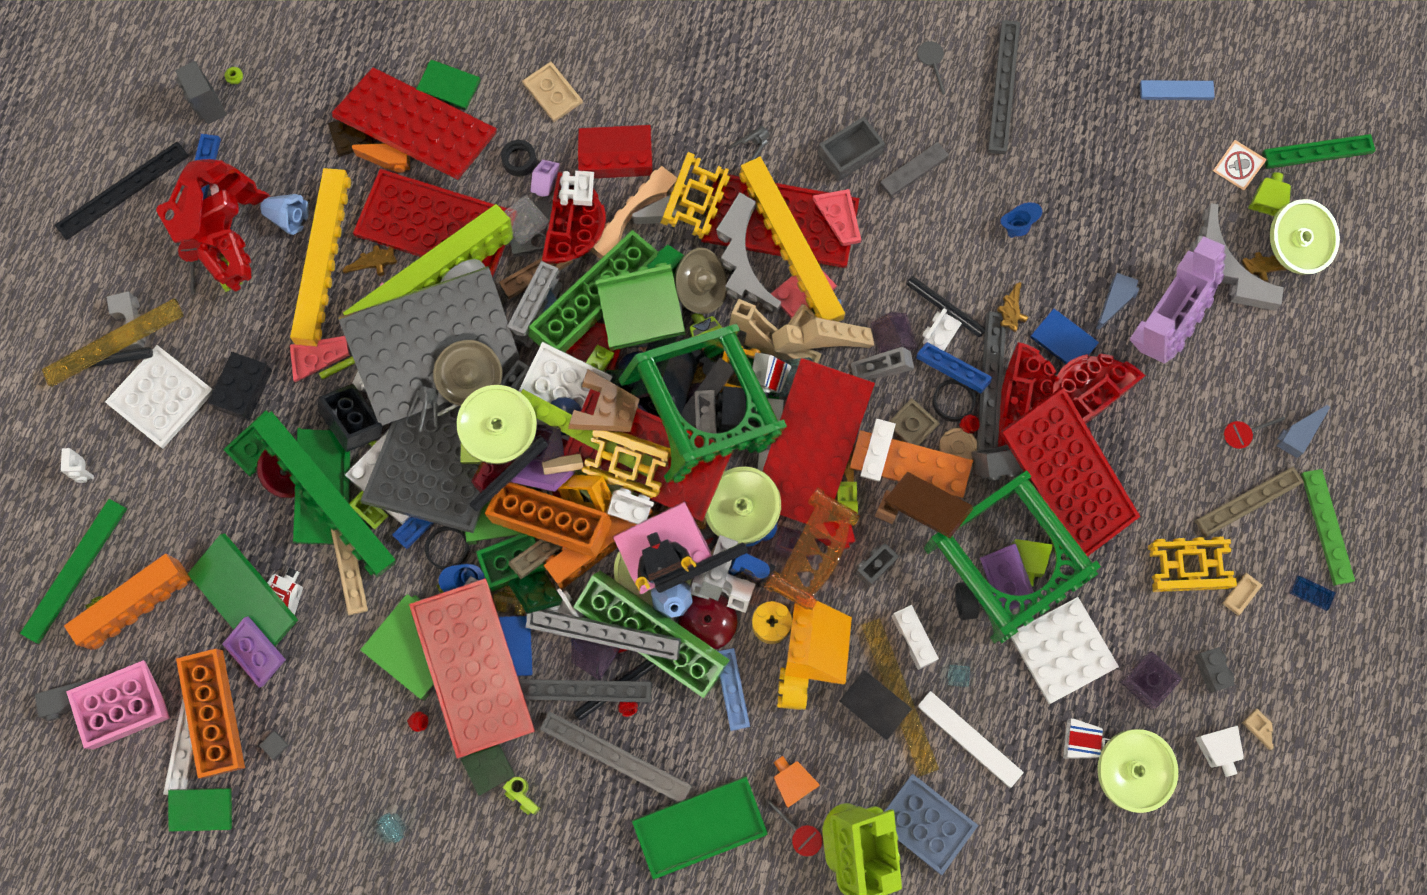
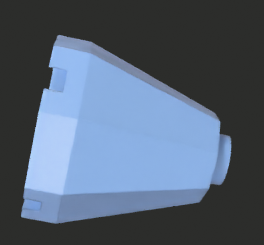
[260,194,309,235]
[651,582,693,618]

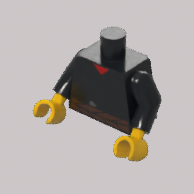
[635,532,696,591]

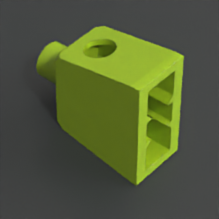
[1248,172,1291,217]
[1012,539,1053,587]

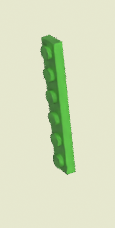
[1301,469,1355,586]

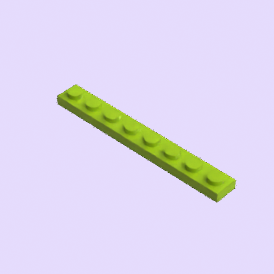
[521,389,659,477]

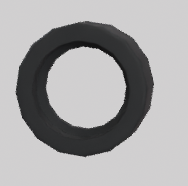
[501,139,537,177]
[955,582,979,620]

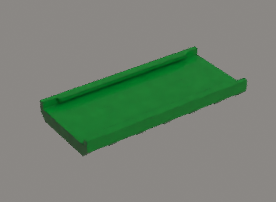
[293,428,350,545]

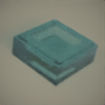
[948,665,970,687]

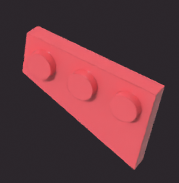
[813,189,861,246]
[290,336,350,382]

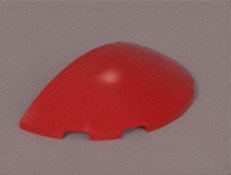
[542,172,606,264]
[998,342,1057,446]
[1051,354,1146,424]

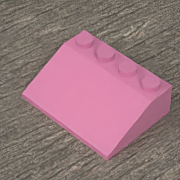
[613,501,712,594]
[66,660,170,750]

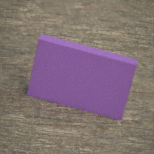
[510,458,575,492]
[980,544,1034,610]
[222,616,286,688]

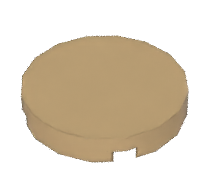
[939,428,977,460]

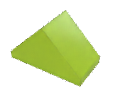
[349,491,388,529]

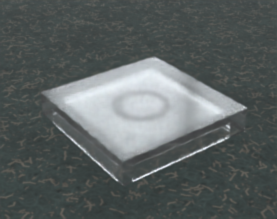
[504,195,550,245]

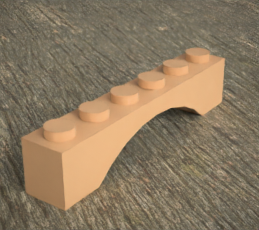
[591,166,677,259]

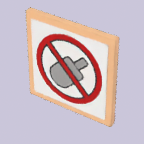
[1213,140,1267,190]

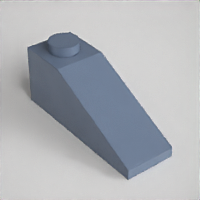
[1096,273,1139,330]
[1277,405,1330,458]

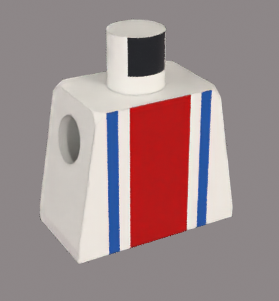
[753,353,791,399]
[1063,718,1110,759]

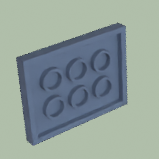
[884,774,978,875]

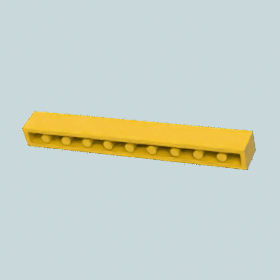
[739,156,845,322]
[290,168,351,347]

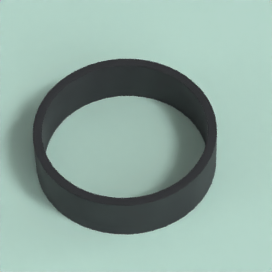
[932,379,976,422]
[425,526,469,570]

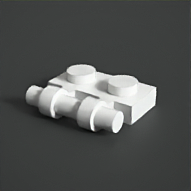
[559,171,594,206]

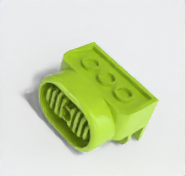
[822,803,902,895]

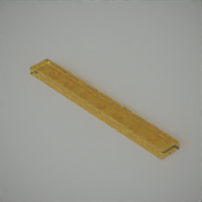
[42,298,184,387]
[861,618,939,776]

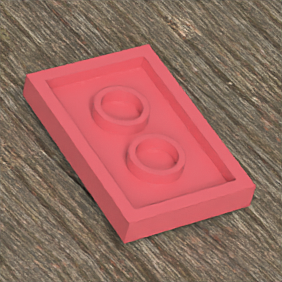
[771,270,837,319]

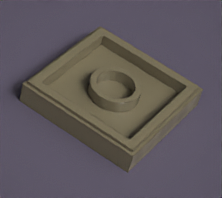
[889,398,940,446]

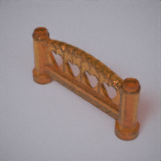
[764,487,860,610]

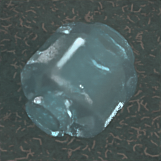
[375,812,406,844]

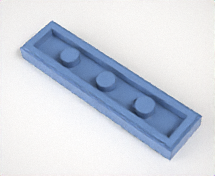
[1140,80,1215,100]
[718,648,750,731]

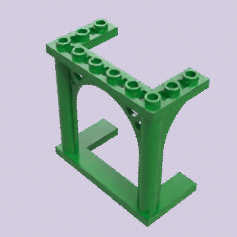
[619,323,787,483]
[924,470,1101,644]

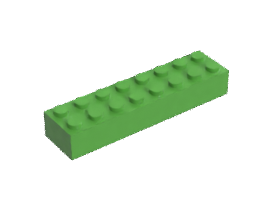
[528,230,658,352]
[573,570,730,698]

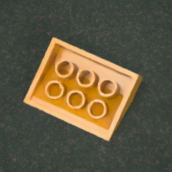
[785,597,852,684]

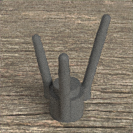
[728,126,769,161]
[407,386,438,432]

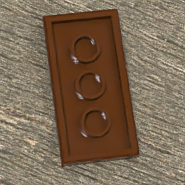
[884,472,973,538]

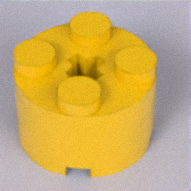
[752,601,792,644]
[777,667,809,710]

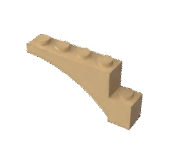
[729,299,822,366]
[772,317,874,354]

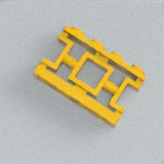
[660,152,730,239]
[582,430,671,498]
[1148,537,1237,592]

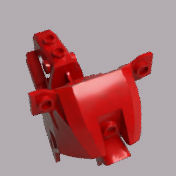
[156,159,270,291]

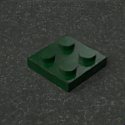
[508,571,563,614]
[461,744,515,796]

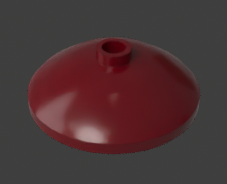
[257,449,295,498]
[679,595,737,650]

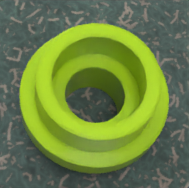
[225,67,243,84]

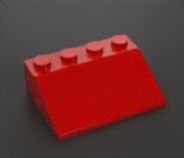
[578,125,653,179]

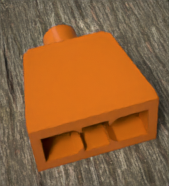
[773,756,820,808]

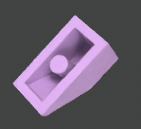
[531,159,560,197]

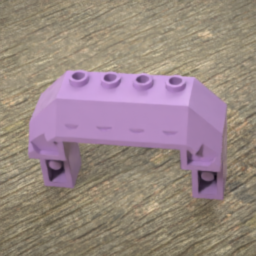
[1130,236,1226,364]

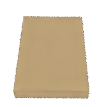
[522,62,583,122]

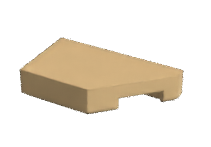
[1242,709,1274,750]

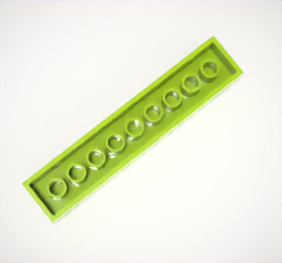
[343,204,513,316]

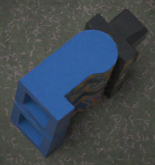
[728,553,783,588]

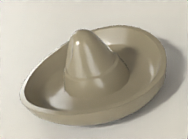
[674,248,727,314]
[433,340,502,406]

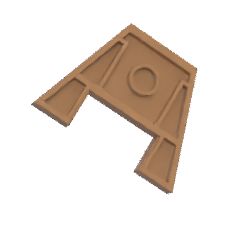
[568,369,640,432]

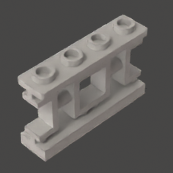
[507,261,562,348]

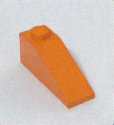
[352,144,410,173]

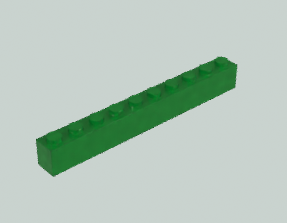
[252,411,396,578]

